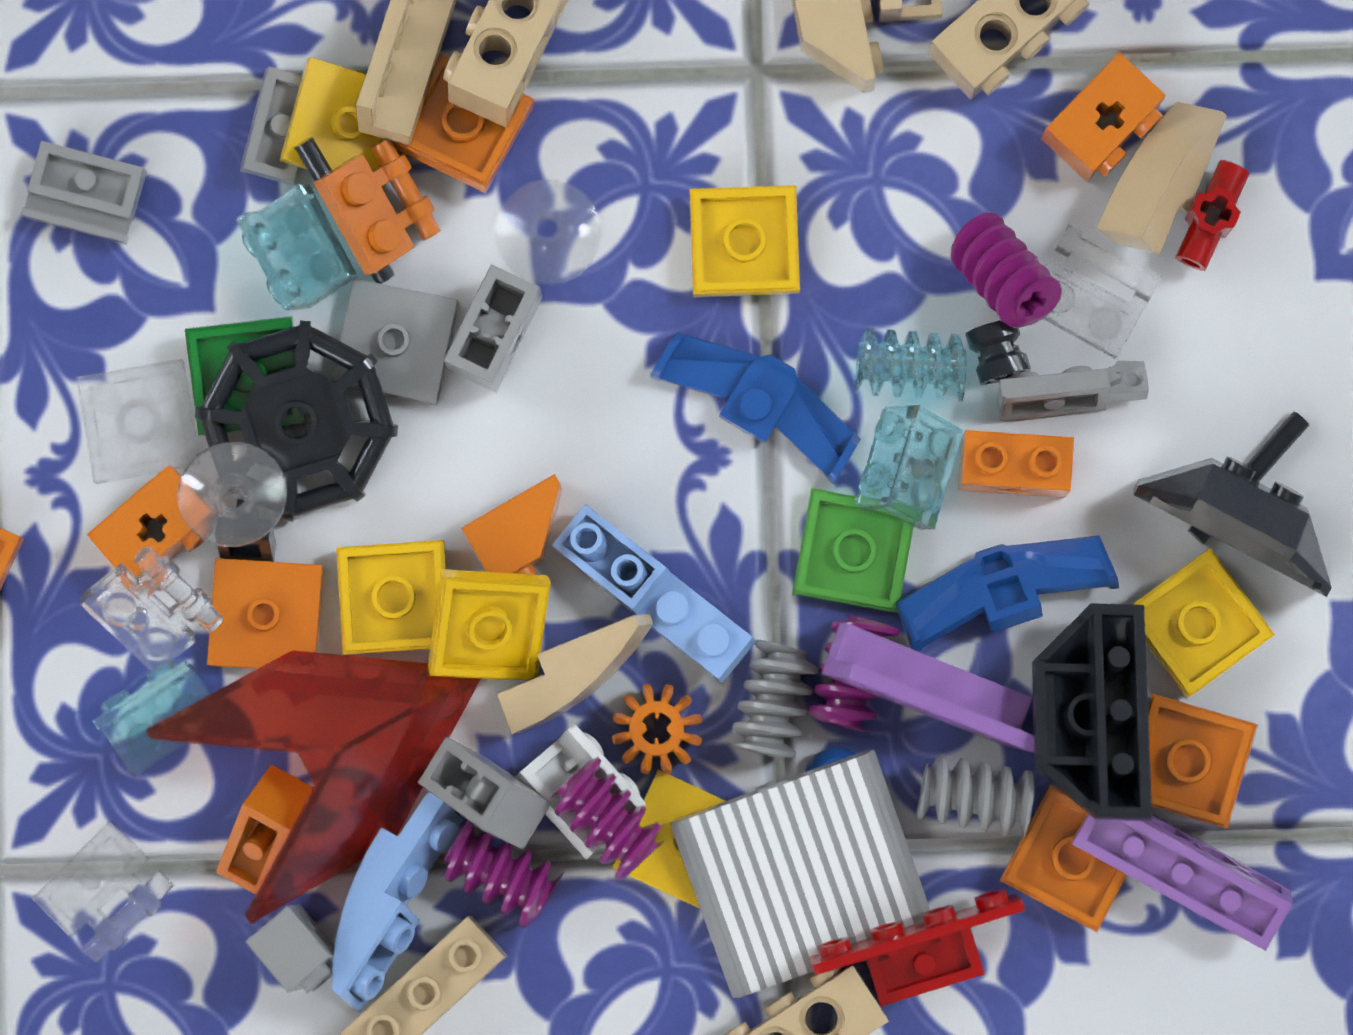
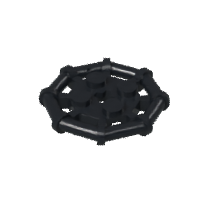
[195,320,398,522]

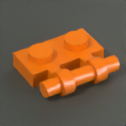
[313,139,441,276]

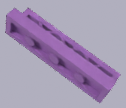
[821,622,1034,753]
[1072,813,1293,951]

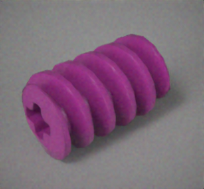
[950,212,1062,328]
[808,615,900,734]
[550,757,665,881]
[443,820,564,928]

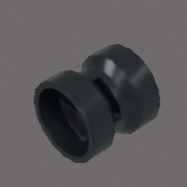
[965,320,1031,385]

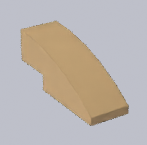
[1097,102,1227,254]
[497,614,654,734]

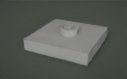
[332,278,459,405]

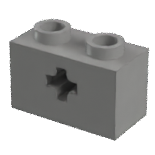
[444,264,543,393]
[418,736,551,850]
[246,904,335,993]

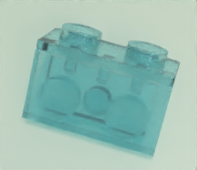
[236,184,358,311]
[855,405,963,530]
[93,659,226,777]

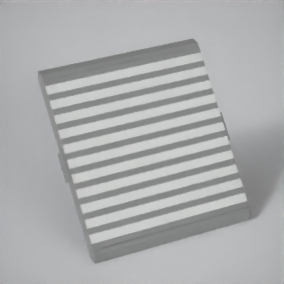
[670,749,930,998]

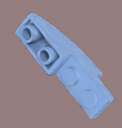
[551,504,756,683]
[332,792,462,1012]

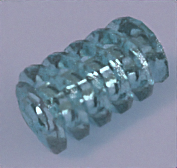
[854,328,967,402]

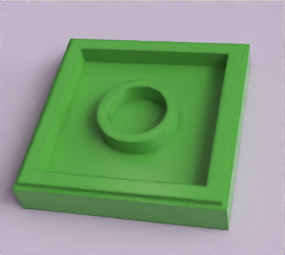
[792,488,917,614]

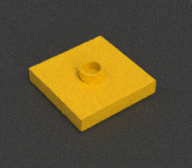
[279,57,386,190]
[690,185,800,297]
[336,540,447,656]
[1132,548,1275,699]
[428,569,551,681]
[613,770,725,909]

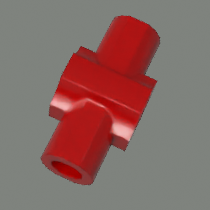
[1175,160,1250,271]

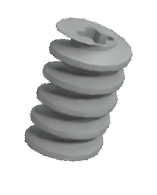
[729,639,819,759]
[917,754,1035,837]

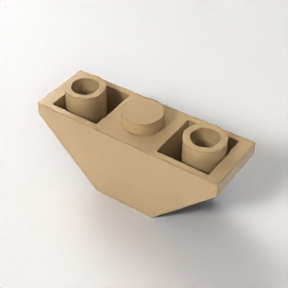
[791,0,883,92]

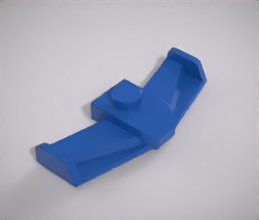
[650,332,861,485]
[896,536,1119,652]

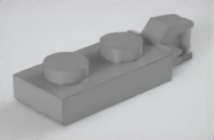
[997,361,1149,421]

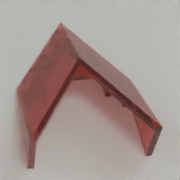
[145,650,481,925]

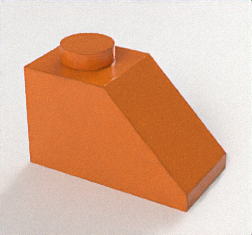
[461,474,562,575]
[216,764,318,898]

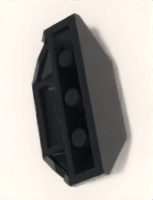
[1133,456,1332,597]
[1032,603,1152,821]

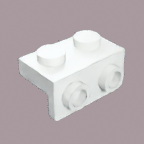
[515,724,646,860]

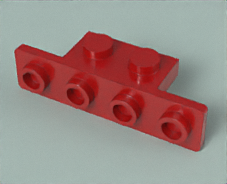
[809,889,1025,1006]

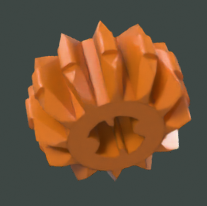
[612,684,702,775]

